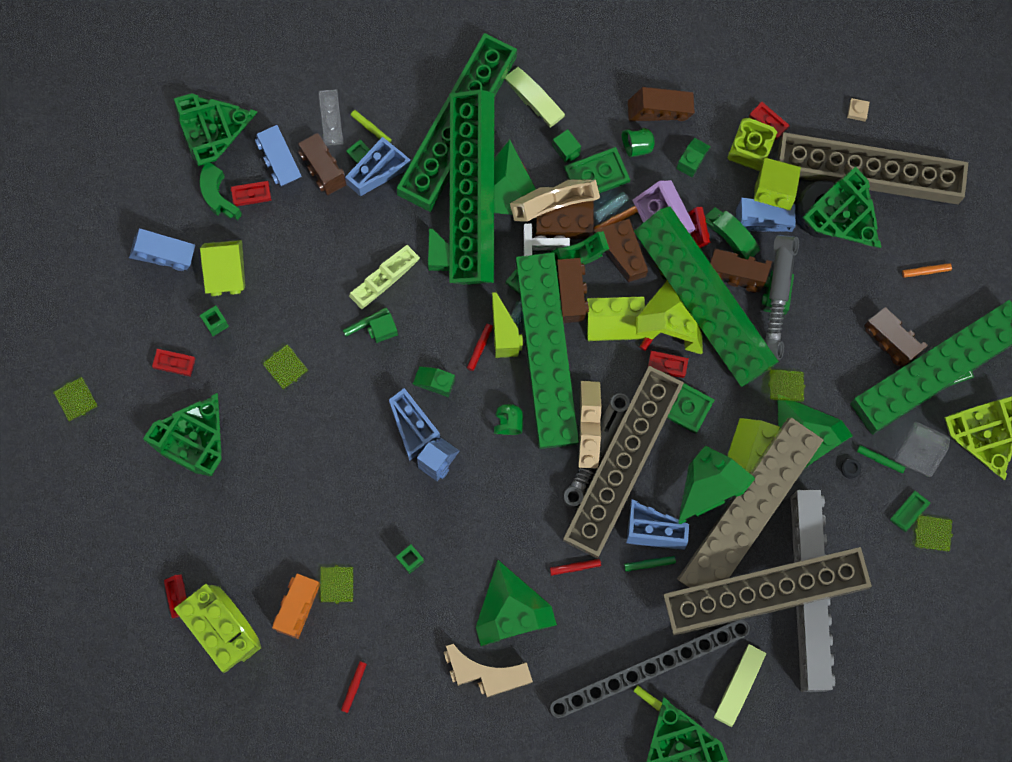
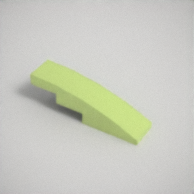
[505,67,565,128]
[349,245,420,309]
[714,644,766,727]

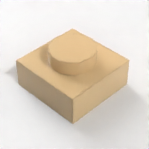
[847,98,869,121]

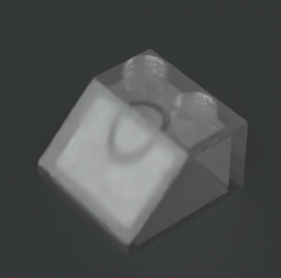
[896,421,950,478]

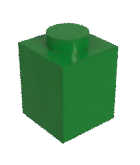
[552,129,581,163]
[200,306,229,336]
[367,313,398,343]
[396,544,424,574]

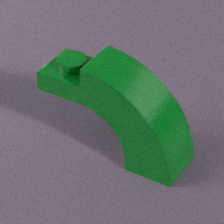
[200,163,242,221]
[705,207,760,260]
[551,231,609,270]

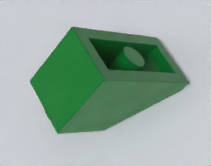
[676,138,711,178]
[428,229,450,271]
[413,366,455,397]

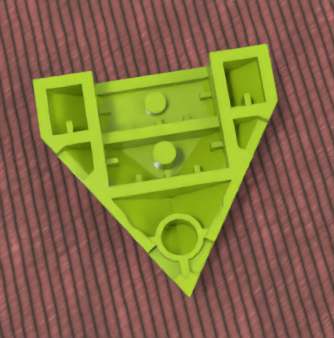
[636,280,703,354]
[944,396,1012,480]

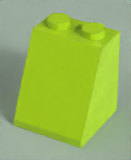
[754,158,801,211]
[200,240,245,296]

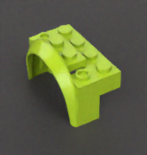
[174,584,261,673]

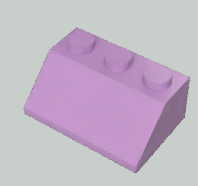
[632,180,696,233]

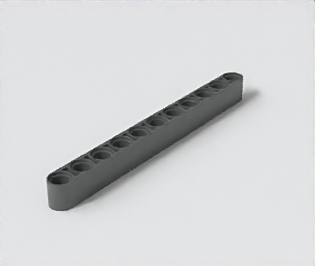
[549,620,750,719]

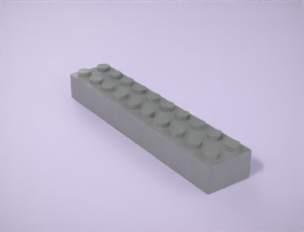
[790,490,835,692]

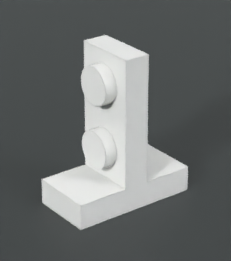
[523,224,570,256]

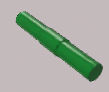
[343,307,390,336]
[857,445,906,474]
[624,556,676,572]

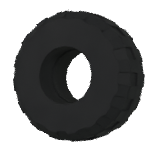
[795,181,835,238]

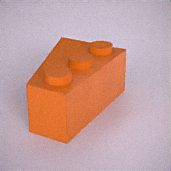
[272,574,320,639]

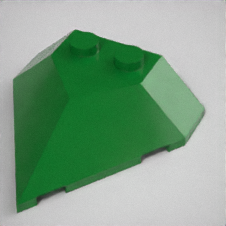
[174,94,258,166]
[494,140,536,218]
[803,167,881,248]
[143,393,222,476]
[777,394,853,469]
[678,446,755,524]
[476,560,557,646]
[647,698,729,762]

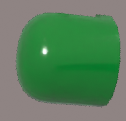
[621,128,655,157]
[494,404,523,435]

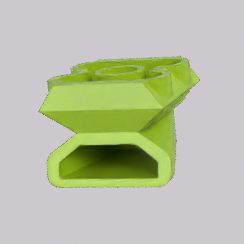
[727,118,777,171]

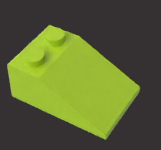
[492,292,523,358]

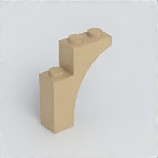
[510,180,600,221]
[579,381,602,468]
[444,644,533,697]

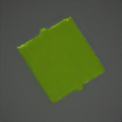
[263,345,308,390]
[768,369,806,402]
[54,377,98,422]
[915,516,953,552]
[321,565,353,604]

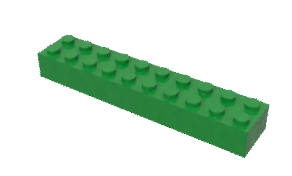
[397,33,517,212]
[449,89,494,285]
[634,206,779,387]
[515,253,579,449]
[850,300,1012,435]

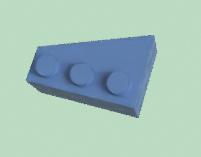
[255,125,302,187]
[345,137,411,196]
[736,198,796,232]
[129,228,195,271]
[389,388,440,461]
[417,438,460,481]
[626,499,689,550]

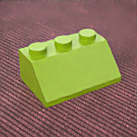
[586,297,645,341]
[728,418,780,473]

